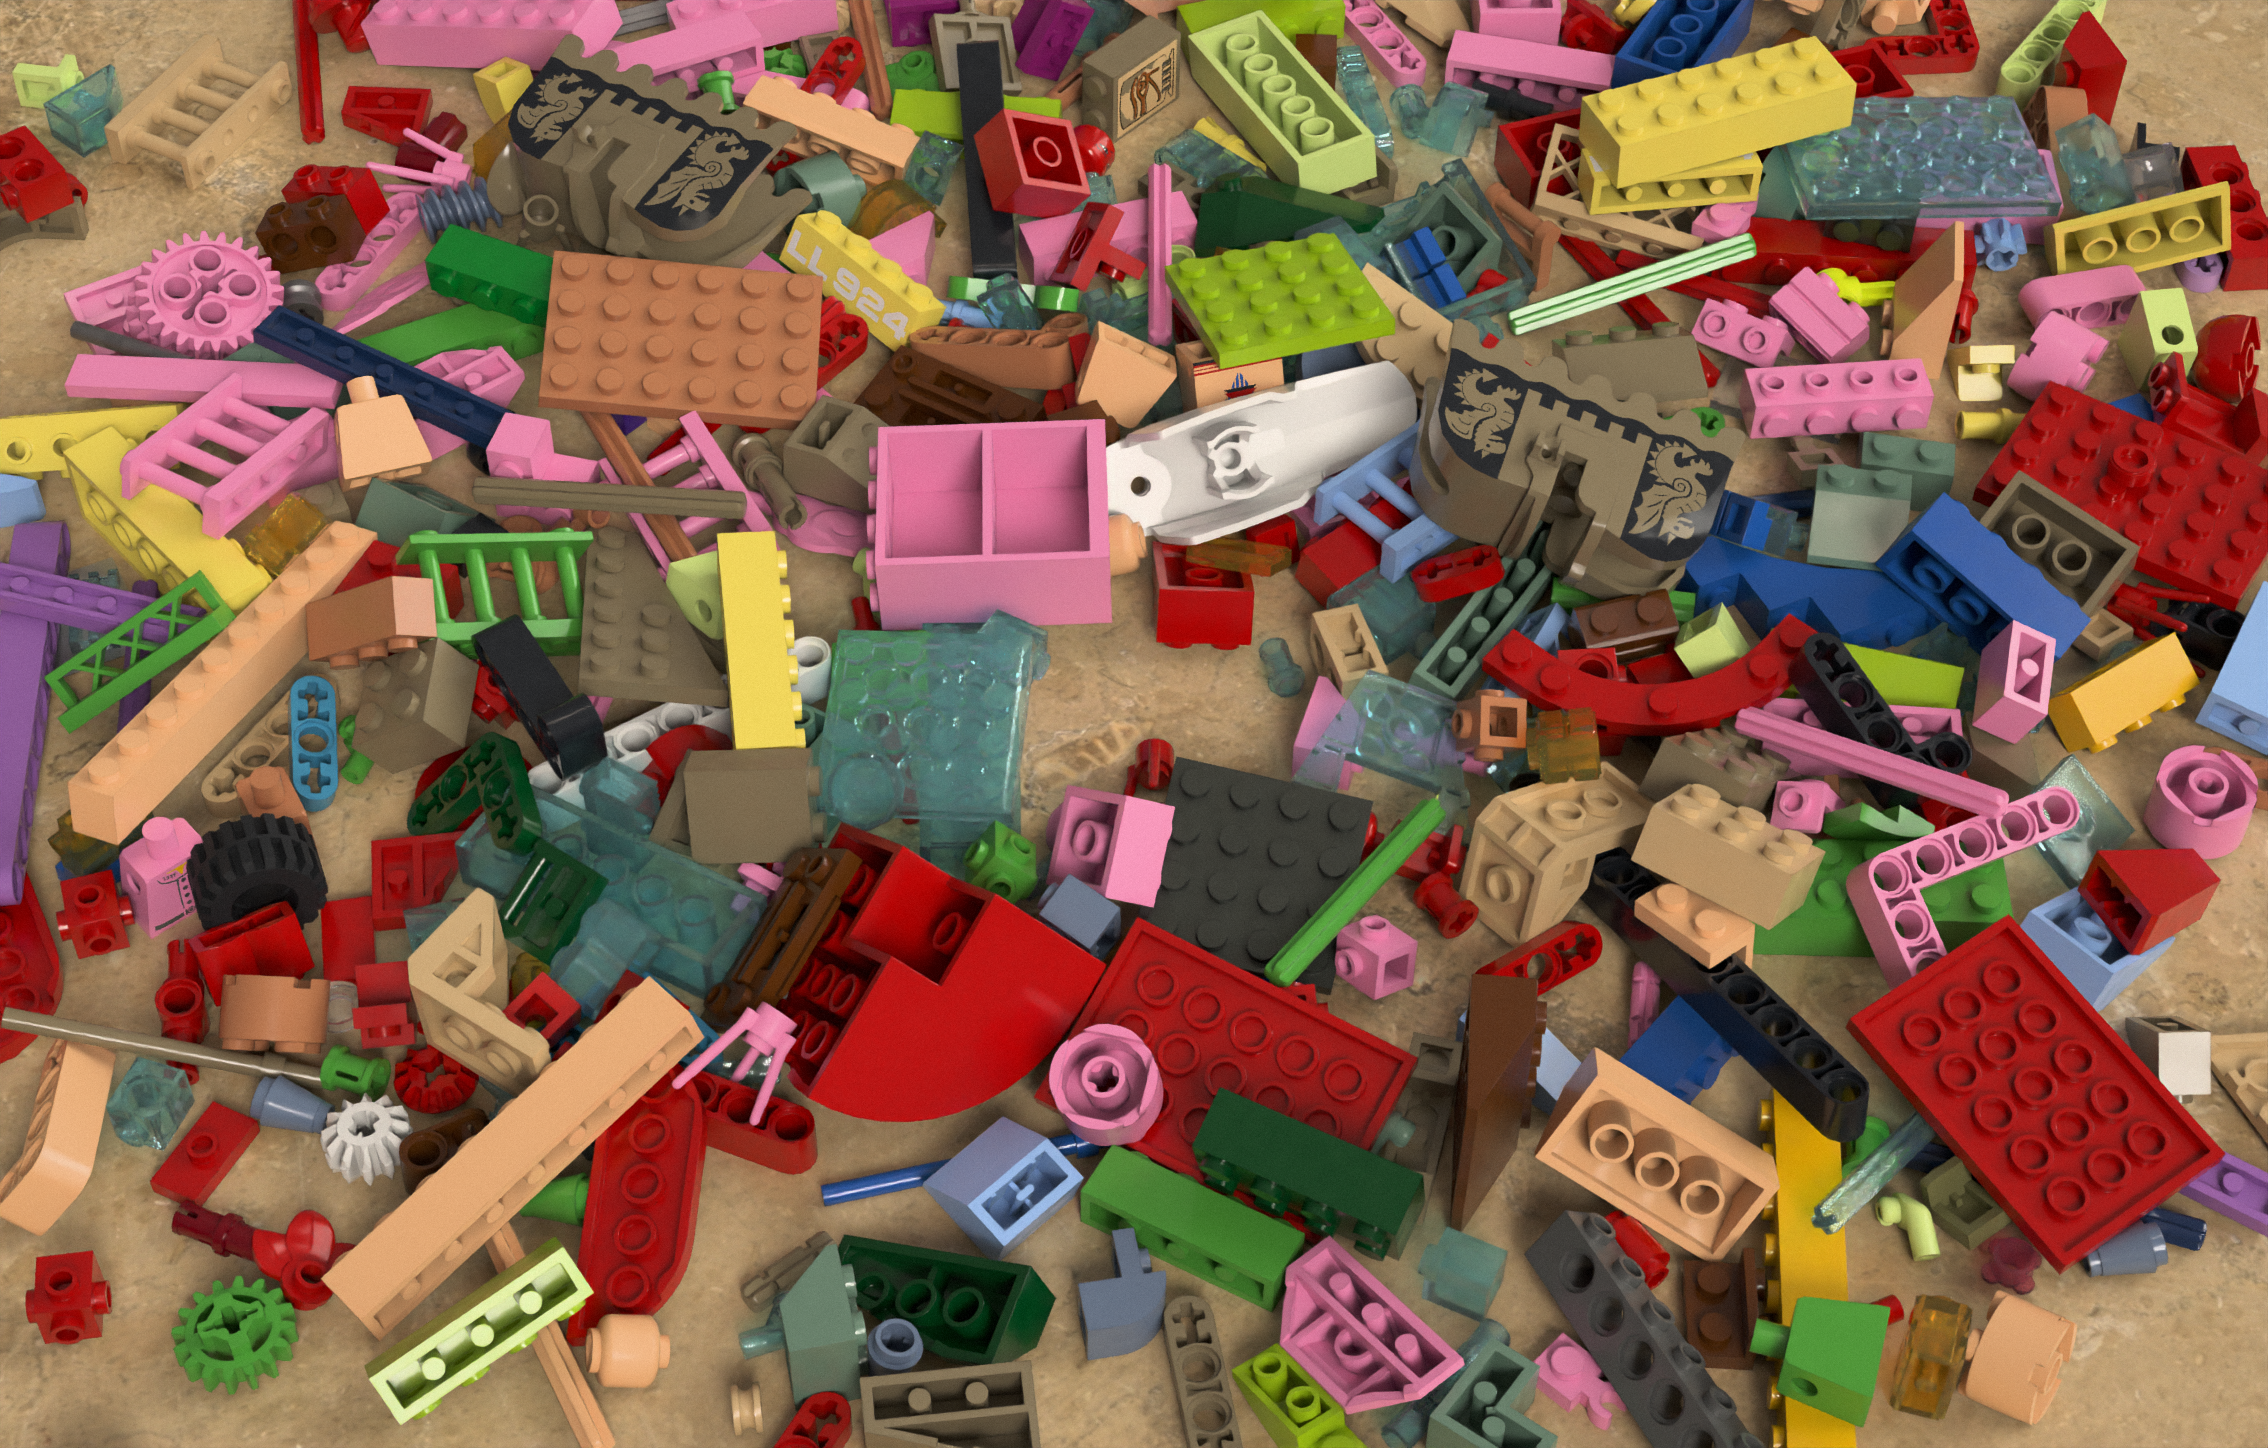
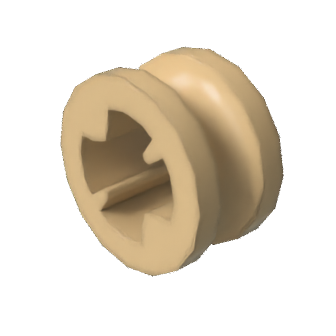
[731,1381,764,1436]

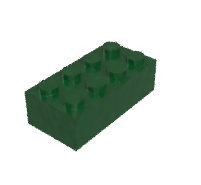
[1192,1087,1426,1261]

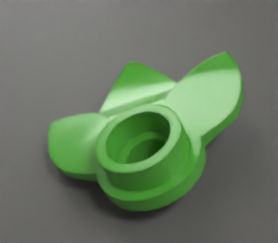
[885,50,940,101]

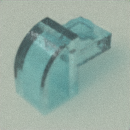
[1419,81,1495,158]

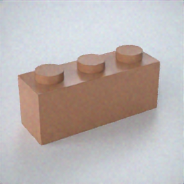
[305,576,437,670]

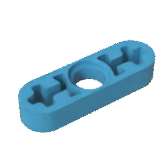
[288,676,338,812]

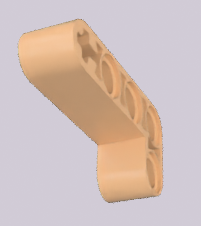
[0,1039,116,1236]

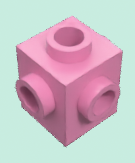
[1335,914,1418,1000]

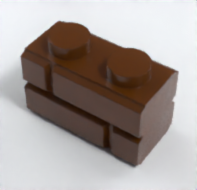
[1567,588,1680,664]

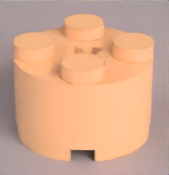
[1958,1290,2077,1425]

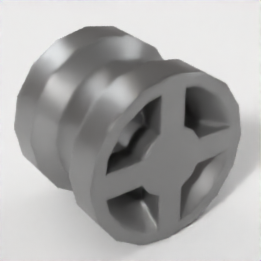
[282,279,324,324]

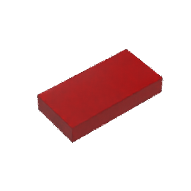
[321,895,377,993]

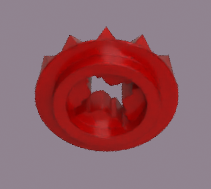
[393,1042,479,1114]

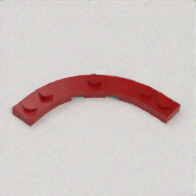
[1482,613,1819,736]

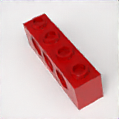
[2176,145,2268,292]

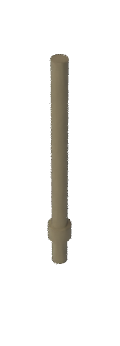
[1,1007,323,1090]

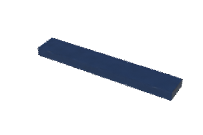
[253,305,516,449]

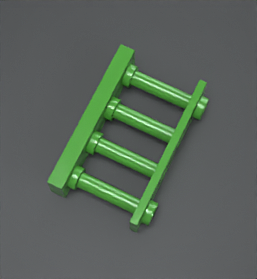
[395,527,594,660]

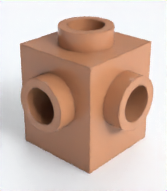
[1451,689,1527,762]

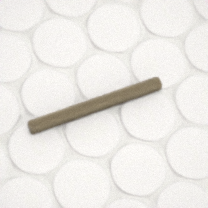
[472,476,747,519]

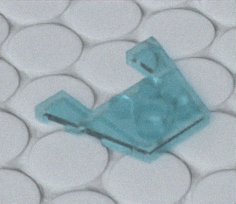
[1290,669,1474,853]

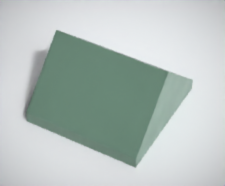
[1391,181,1503,294]

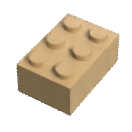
[1631,784,1826,930]

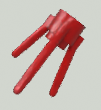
[2107,581,2212,678]
[1123,738,1174,797]

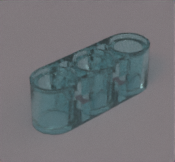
[1154,129,1269,189]

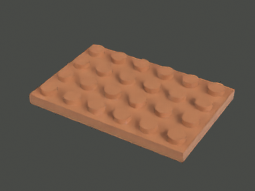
[538,250,823,431]

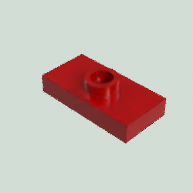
[150,1101,260,1207]

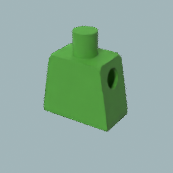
[1749,1296,1891,1427]

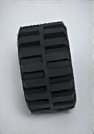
[186,813,328,931]

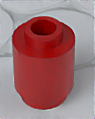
[1604,1210,1670,1290]

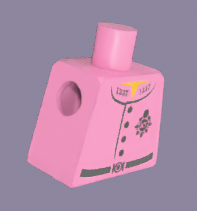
[119,817,203,939]

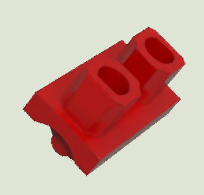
[1559,0,1631,55]

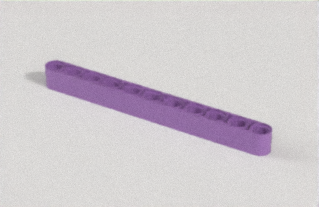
[0,520,71,906]

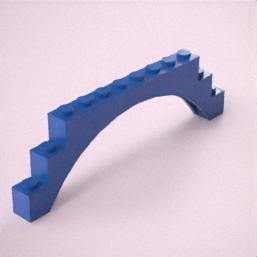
[1674,393,2154,650]

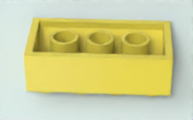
[2043,181,2231,276]

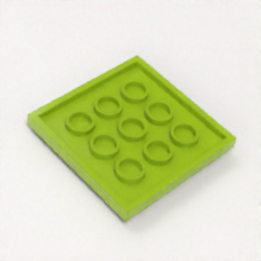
[1164,233,1395,369]

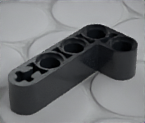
[471,614,608,781]
[1788,632,1972,811]

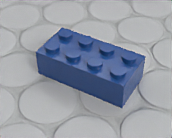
[1611,0,1755,89]
[1875,492,2092,664]

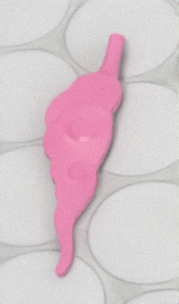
[294,233,483,364]
[747,490,875,557]

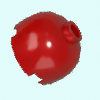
[2190,314,2261,404]

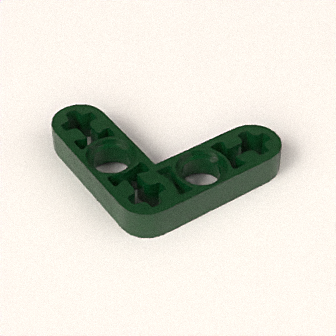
[407,732,543,857]

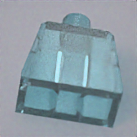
[1327,565,1438,665]

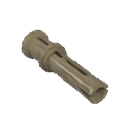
[731,433,808,530]

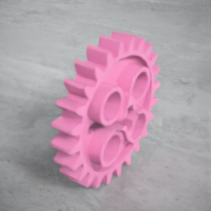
[135,231,284,360]

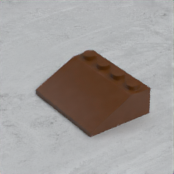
[1449,974,1547,1234]

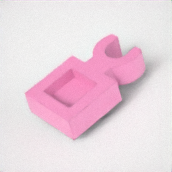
[1691,194,1759,244]
[1533,1333,1628,1430]

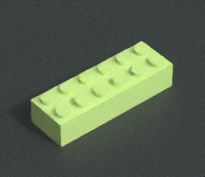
[1188,10,1377,194]

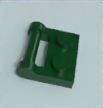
[498,836,610,969]

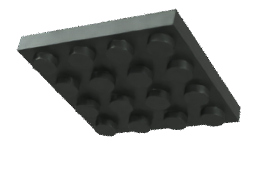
[1137,756,1373,995]

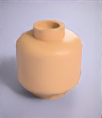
[1109,513,1148,577]
[585,1314,670,1388]

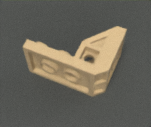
[1459,761,1657,948]
[407,887,551,1098]

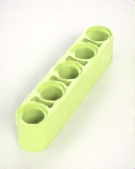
[1993,0,2107,116]

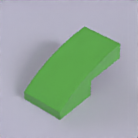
[1823,802,1935,841]

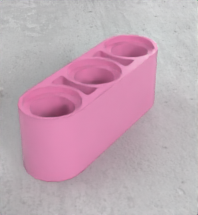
[2018,265,2147,330]

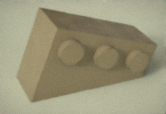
[860,1360,1041,1448]

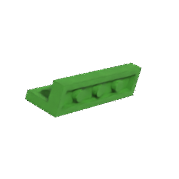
[44,570,236,734]

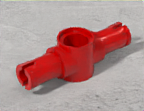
[155,939,211,1087]

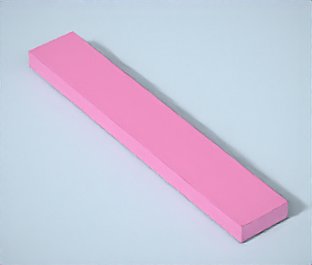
[64,354,343,409]

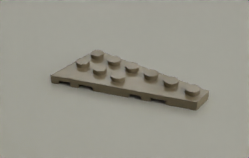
[577,527,729,707]

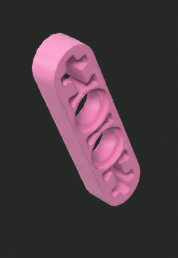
[1343,0,1427,90]
[315,192,424,311]

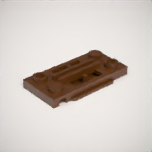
[853,345,1047,427]
[700,848,863,1037]

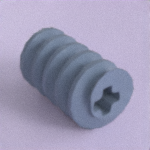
[415,176,504,245]

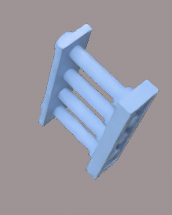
[1314,419,1460,584]

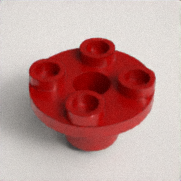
[308,0,379,54]

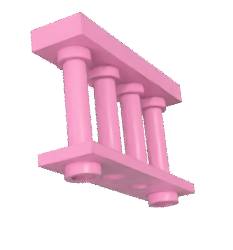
[120,372,329,540]
[598,411,780,584]

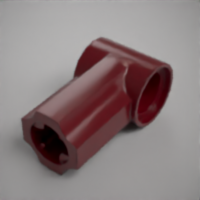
[395,111,468,186]

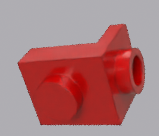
[1391,819,1467,883]

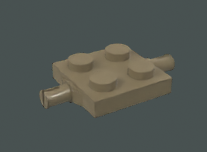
[928,0,1022,97]

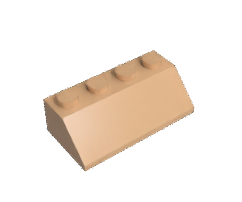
[743,75,920,196]
[1534,1047,1780,1262]

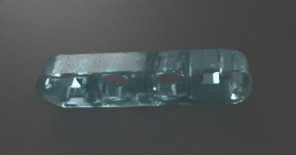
[1336,45,1394,159]

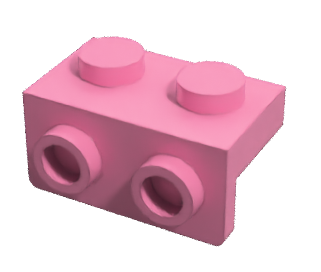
[1691,298,1795,368]

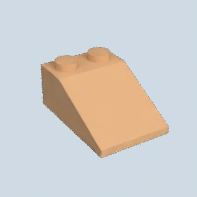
[1879,221,1964,380]

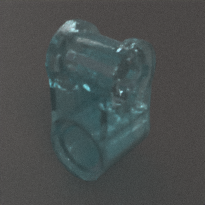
[1073,0,1134,57]

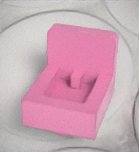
[1770,779,1846,833]

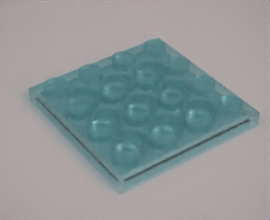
[816,630,1036,823]

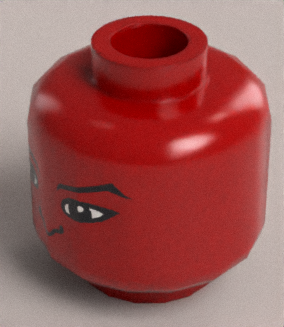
[1073,124,1115,187]

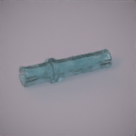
[1381,1318,1511,1448]

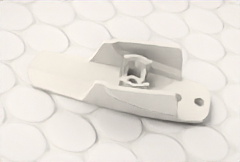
[1106,360,1417,545]

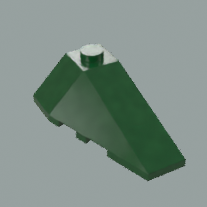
[1194,172,1385,258]
[838,1234,1056,1366]

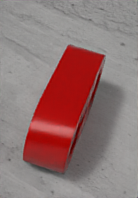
[1411,545,1505,603]

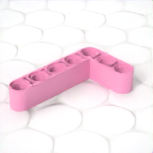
[1846,786,2080,991]

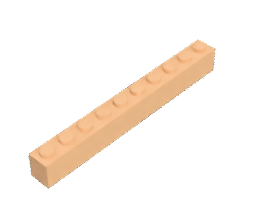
[67,520,378,845]

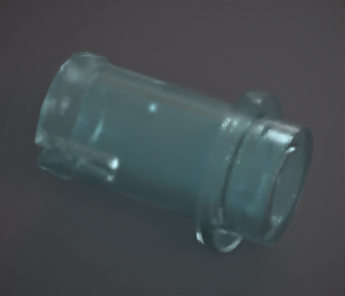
[1259,637,1305,698]

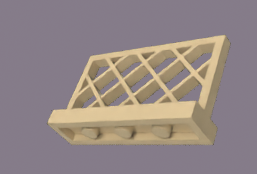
[1530,123,1707,260]

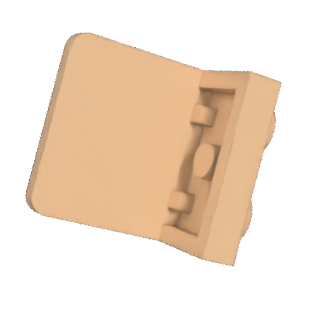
[1634,879,1755,970]

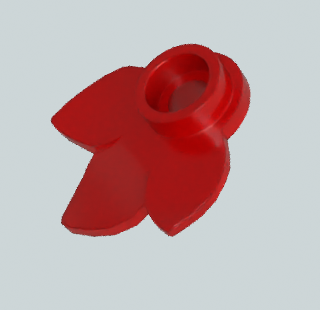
[251,1209,357,1311]

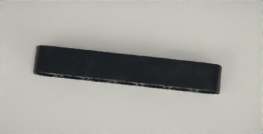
[957,40,1018,283]

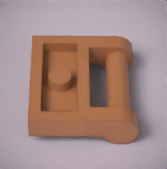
[1481,182,1561,292]

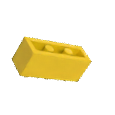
[2048,632,2201,754]

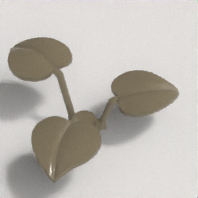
[450,140,617,306]

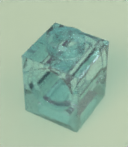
[901,130,964,206]
[106,1057,195,1151]

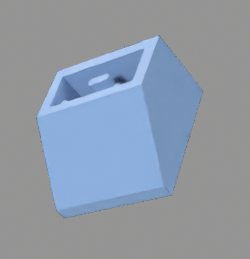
[922,1116,1084,1261]

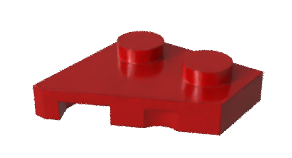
[341,86,433,148]
[371,830,471,932]

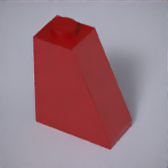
[2077,848,2221,955]

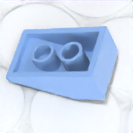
[2020,886,2176,1012]

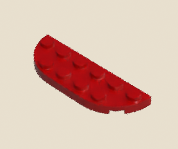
[0,871,64,1064]
[566,1063,708,1347]

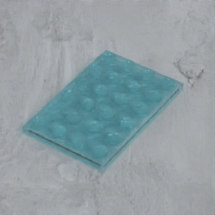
[1778,95,2062,220]

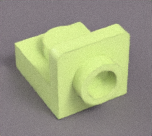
[12,54,84,112]

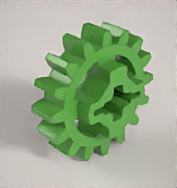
[171,1276,299,1395]

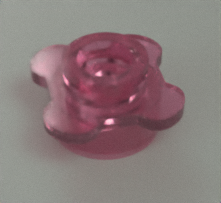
[1980,1237,2042,1295]

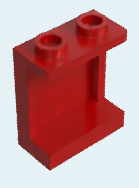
[2148,351,2268,466]

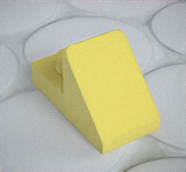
[1947,345,2015,401]

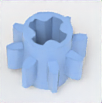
[1974,218,2027,272]

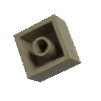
[351,637,479,774]

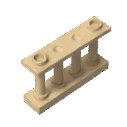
[104,34,293,190]

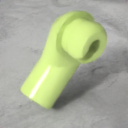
[1875,1192,1941,1261]

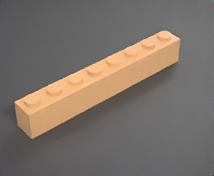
[321,976,704,1341]

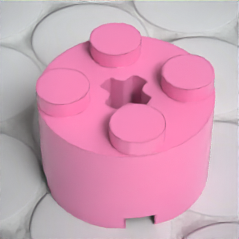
[2007,311,2110,403]
[2143,745,2258,859]
[1049,1024,1163,1146]

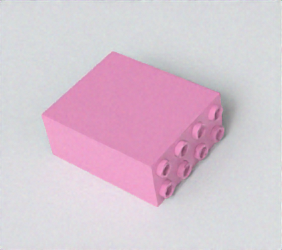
[866,419,1112,631]

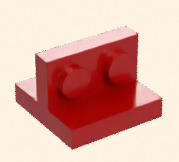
[1049,202,1147,292]

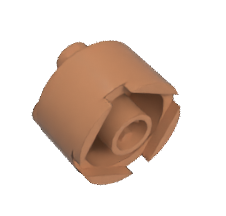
[218,975,331,1054]

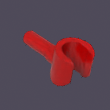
[1455,269,1508,315]

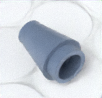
[250,1075,335,1135]
[2082,1220,2168,1277]
[867,1318,923,1377]

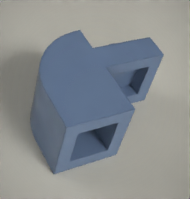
[1078,1227,1166,1360]

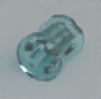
[1389,84,1437,139]

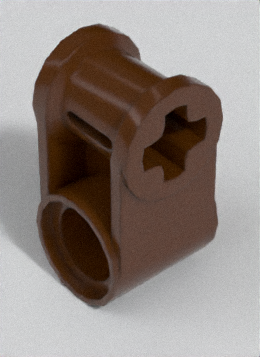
[399,1108,490,1196]

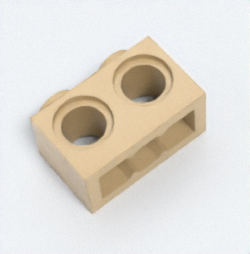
[1309,603,1389,716]

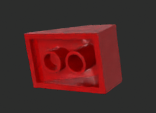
[1152,541,1255,650]

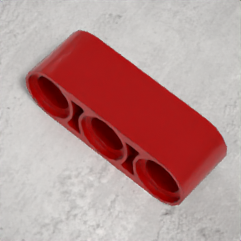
[692,1071,818,1175]

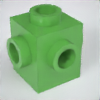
[963,820,1038,905]

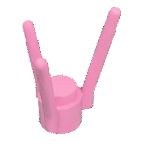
[365,128,472,196]
[672,1001,797,1126]

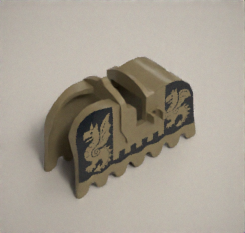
[508,34,813,269]
[1408,318,1746,601]

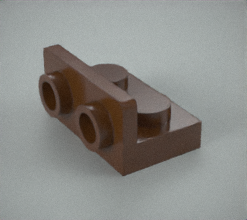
[1681,1247,1768,1370]

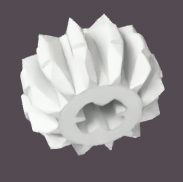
[320,1092,414,1187]

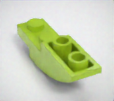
[1232,1343,1368,1448]

